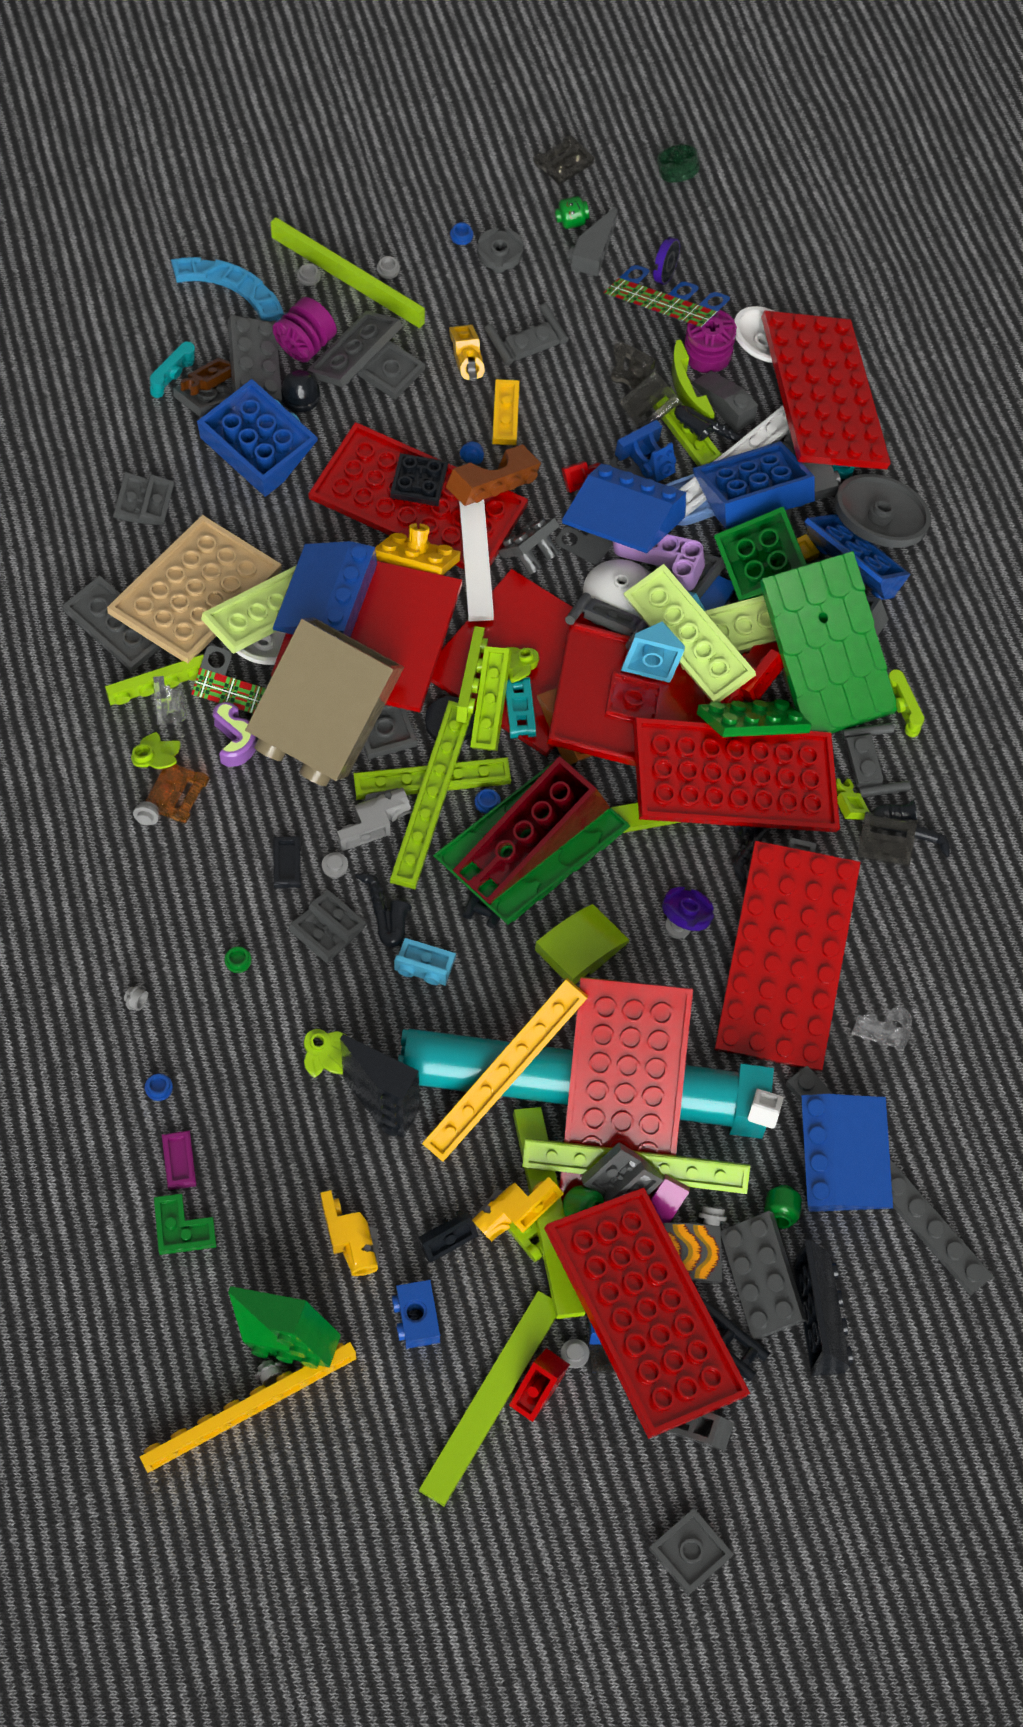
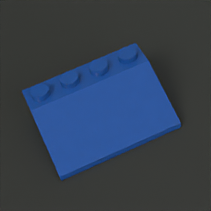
[197,379,318,497]
[693,441,815,529]
[562,463,686,553]
[805,514,910,600]
[273,541,377,637]
[801,1094,893,1212]

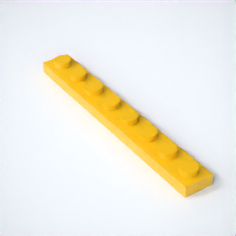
[422,978,588,1162]
[140,1342,356,1473]

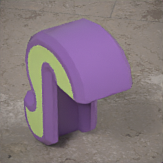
[213,702,257,767]

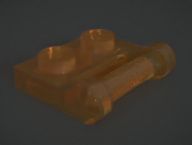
[146,764,210,823]

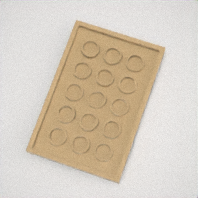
[107,515,282,663]

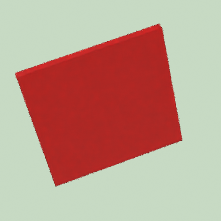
[271,561,462,713]
[431,569,612,757]
[547,622,710,767]

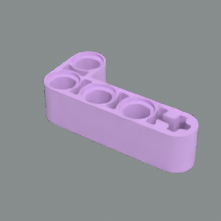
[612,534,705,591]

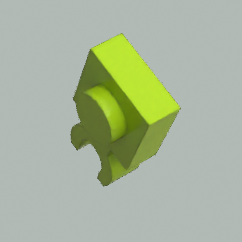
[836,778,870,820]

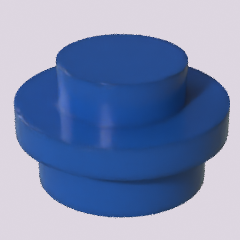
[450,222,473,245]
[460,442,484,465]
[475,789,501,814]
[145,1074,173,1101]

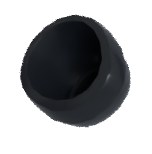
[281,370,320,413]

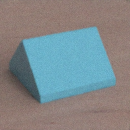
[621,621,685,683]

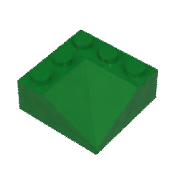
[714,506,807,602]
[228,1286,341,1369]

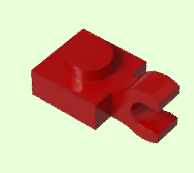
[561,461,600,493]

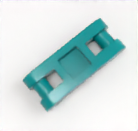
[150,342,195,398]
[506,677,536,739]

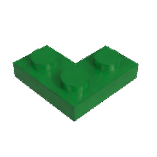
[154,1194,217,1255]

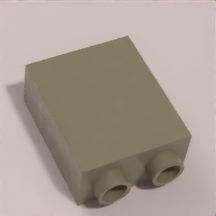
[245,617,404,786]

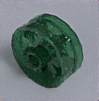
[657,144,700,183]

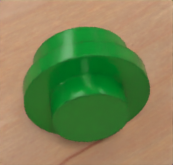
[224,947,252,973]

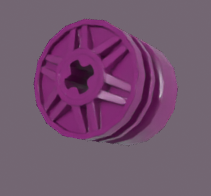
[273,297,337,363]
[684,310,737,373]

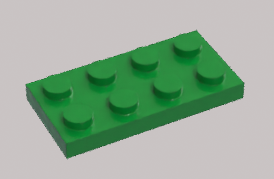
[697,699,812,737]

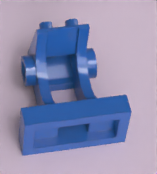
[615,420,676,482]

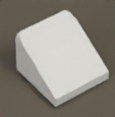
[748,1089,784,1128]

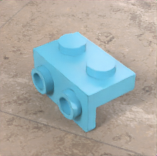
[394,938,456,986]

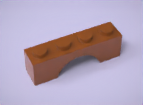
[446,444,541,506]

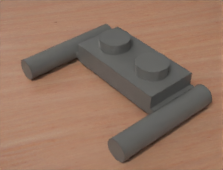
[484,303,569,365]
[565,593,649,650]
[842,723,911,798]

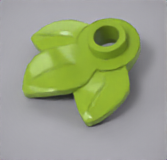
[507,647,539,683]
[131,732,181,769]
[303,1029,347,1078]

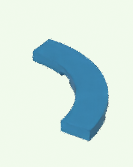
[171,257,284,322]

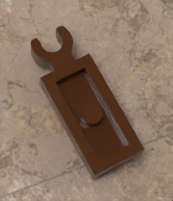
[181,357,232,395]

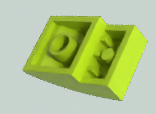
[535,904,630,984]

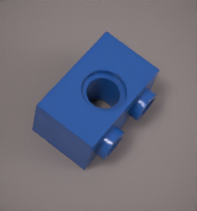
[392,1280,440,1349]

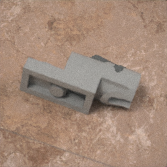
[337,788,411,852]

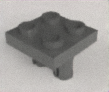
[499,518,560,575]

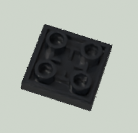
[390,453,448,507]

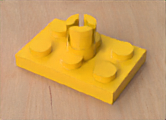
[375,523,461,575]

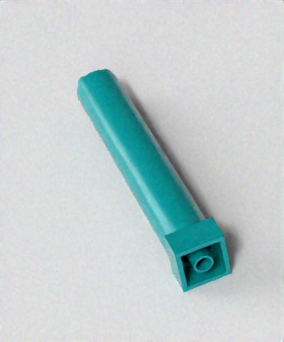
[398,1028,774,1139]

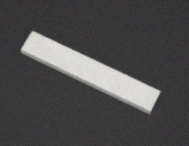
[459,499,494,621]

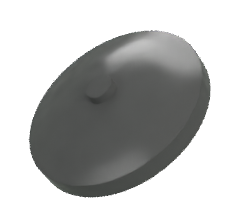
[834,474,931,548]

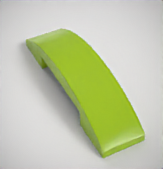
[672,339,715,420]

